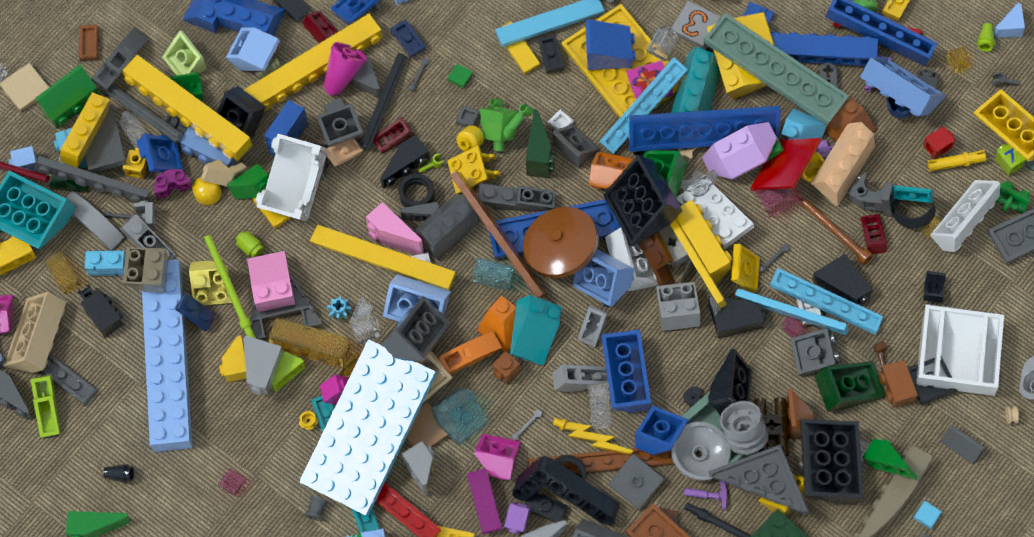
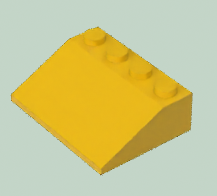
[707,12,775,99]

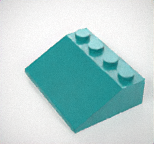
[0,171,77,250]

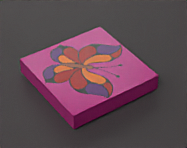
[626,61,674,99]

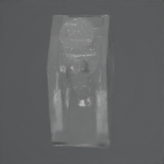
[588,383,612,429]

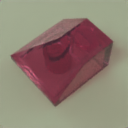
[751,185,803,218]

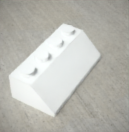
[930,180,1000,252]

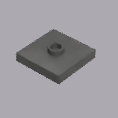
[608,454,664,510]

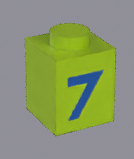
[995,144,1026,176]

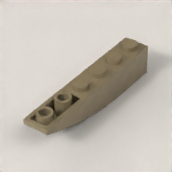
[855,445,933,537]

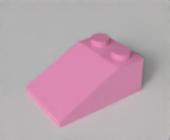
[366,202,424,255]
[247,251,295,312]

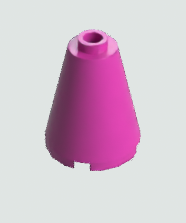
[324,42,367,96]

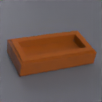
[79,25,99,61]

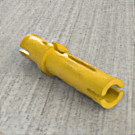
[927,150,986,172]

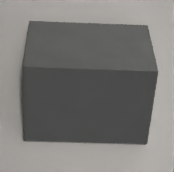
[552,124,599,168]

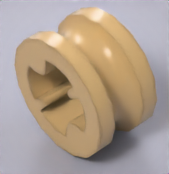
[1005,406,1019,424]

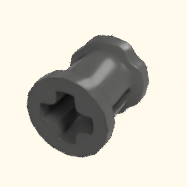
[304,496,327,521]

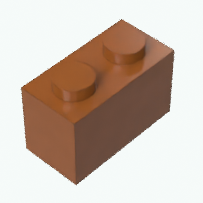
[879,360,918,408]

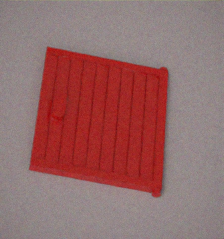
[750,138,822,192]

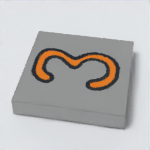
[670,1,721,47]

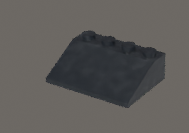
[603,155,683,246]
[800,419,864,505]

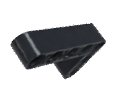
[512,456,619,525]

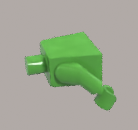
[480,98,534,151]

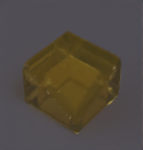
[946,46,971,73]

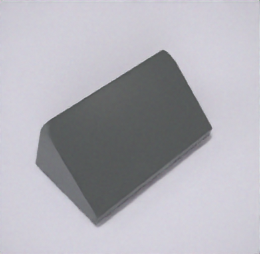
[941,425,984,464]

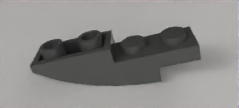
[91,27,149,91]
[478,183,556,211]

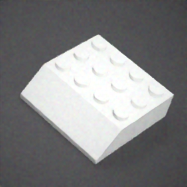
[916,305,1004,396]

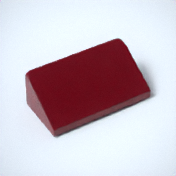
[303,11,338,44]

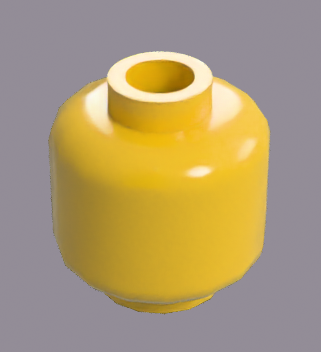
[456,125,484,152]

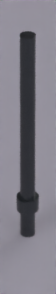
[684,502,751,537]

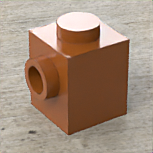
[492,351,520,384]

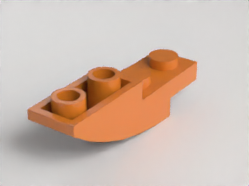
[439,331,502,375]

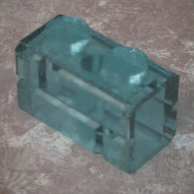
[472,258,515,291]

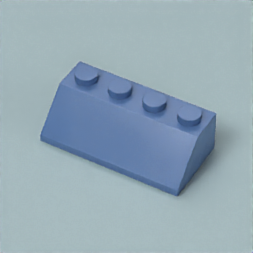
[860,57,946,117]

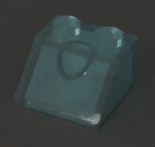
[431,387,488,445]

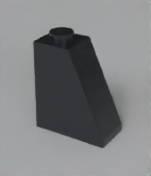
[812,254,872,305]
[708,296,766,339]

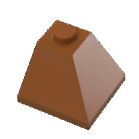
[825,97,876,142]
[786,389,817,439]

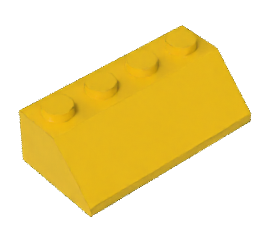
[973,89,1034,161]
[676,200,732,284]

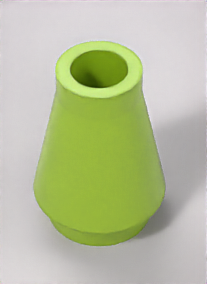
[976,23,995,52]

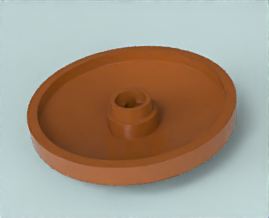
[523,207,599,278]

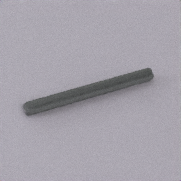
[100,84,183,142]

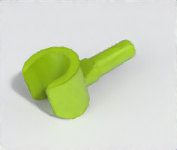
[418,154,444,173]

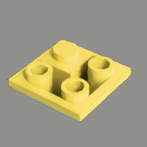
[189,260,232,305]

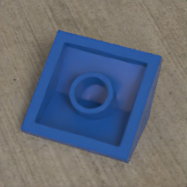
[330,0,379,24]

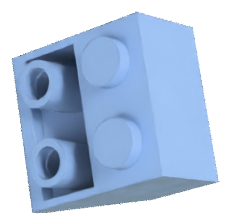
[226,27,280,71]

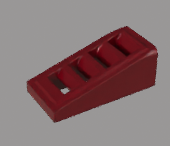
[373,117,415,154]
[860,214,887,255]

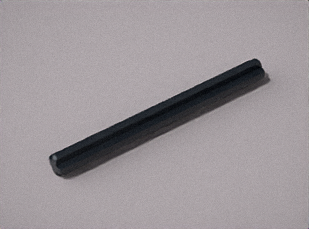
[360,53,407,151]

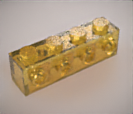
[269,318,351,367]

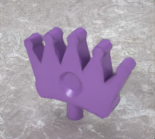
[816,140,834,159]

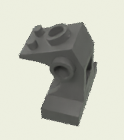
[849,172,895,217]

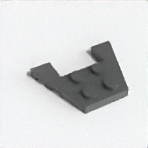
[250,276,323,341]

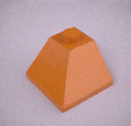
[588,151,634,189]
[477,295,516,353]

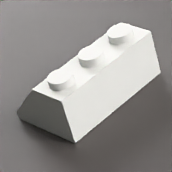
[605,228,659,291]

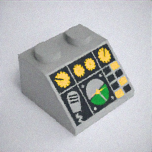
[402,441,436,497]

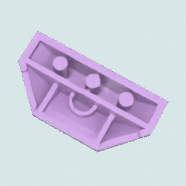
[702,122,777,180]

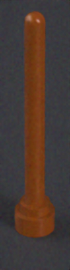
[801,199,873,265]

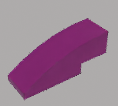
[467,469,502,534]

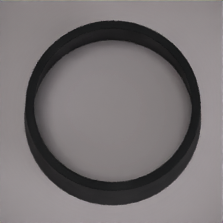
[893,199,936,229]

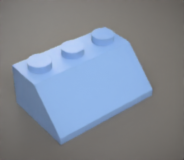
[383,274,451,322]

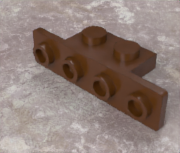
[639,232,675,286]

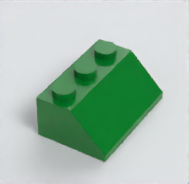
[36,65,100,129]
[644,151,688,198]

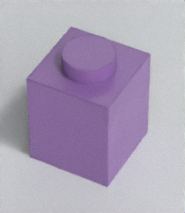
[504,502,532,534]

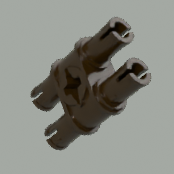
[754,397,791,457]

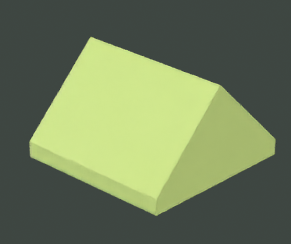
[162,31,207,75]

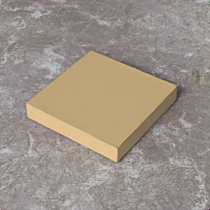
[0,63,49,112]

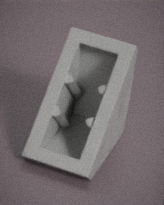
[577,306,608,347]

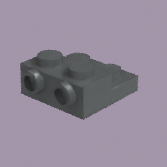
[790,328,842,377]

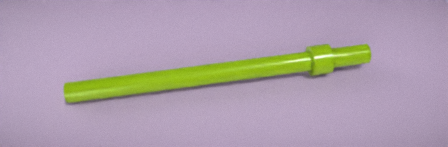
[204,234,256,338]

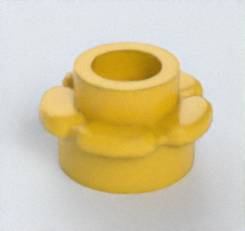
[299,411,318,430]

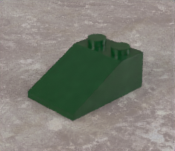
[526,109,555,179]
[814,361,886,412]

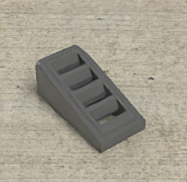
[400,202,439,221]

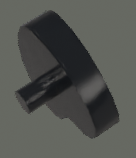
[683,387,702,407]

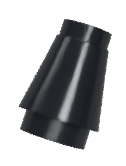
[103,464,134,483]

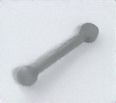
[512,410,542,441]

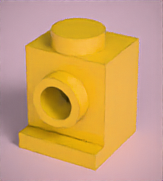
[123,148,148,179]

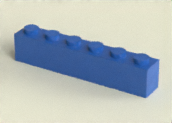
[825,0,937,66]
[771,32,878,66]

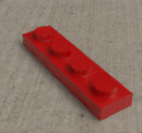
[375,482,441,537]

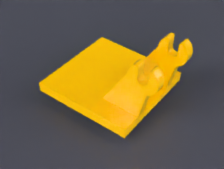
[447,145,501,194]

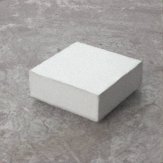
[548,110,574,130]

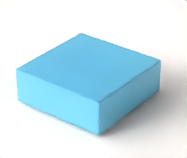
[913,501,942,529]

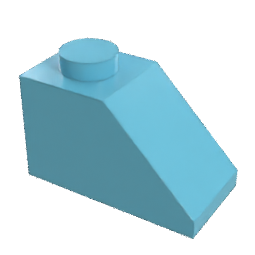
[781,108,827,139]

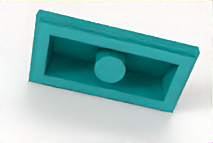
[893,185,935,203]

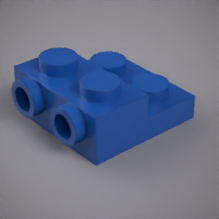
[137,133,184,173]

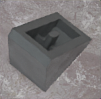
[353,57,381,98]

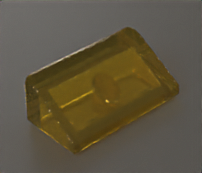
[46,250,81,294]

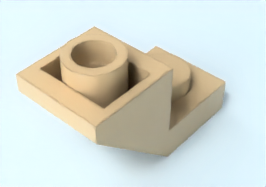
[201,159,246,186]

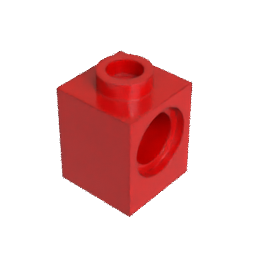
[923,126,955,159]

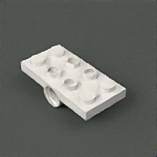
[676,177,754,250]

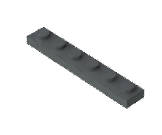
[35,156,149,203]

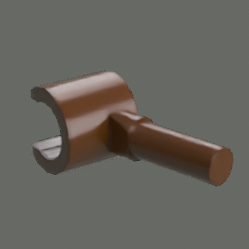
[874,341,887,368]

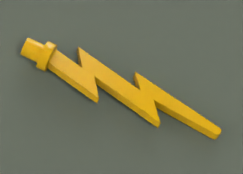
[553,418,633,455]

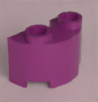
[154,169,192,200]

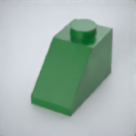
[227,163,269,199]

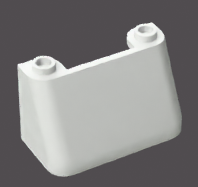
[256,134,327,221]

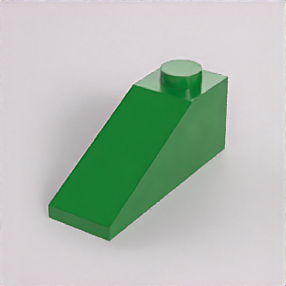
[862,438,918,480]
[65,511,131,537]

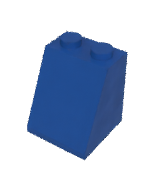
[585,20,636,70]

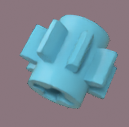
[327,296,352,321]

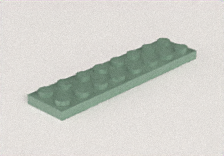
[703,13,849,126]

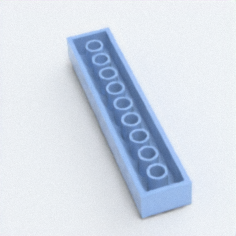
[142,259,193,452]

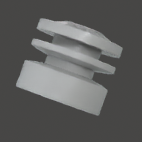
[720,401,768,455]

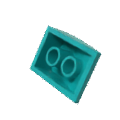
[510,295,561,366]

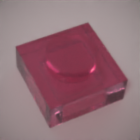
[782,316,803,338]
[218,468,246,497]

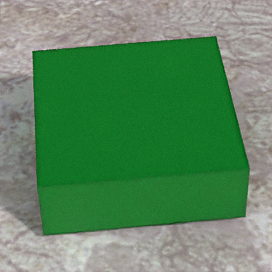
[447,64,473,89]

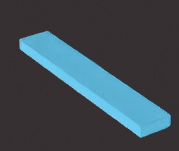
[495,0,605,47]
[599,57,688,154]
[769,268,883,335]
[735,289,849,336]

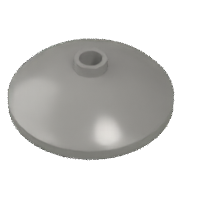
[671,422,730,481]

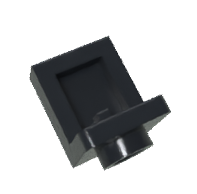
[923,271,946,303]

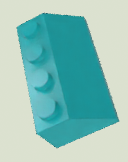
[671,46,720,113]

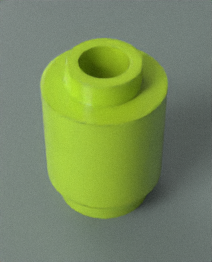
[236,231,264,257]

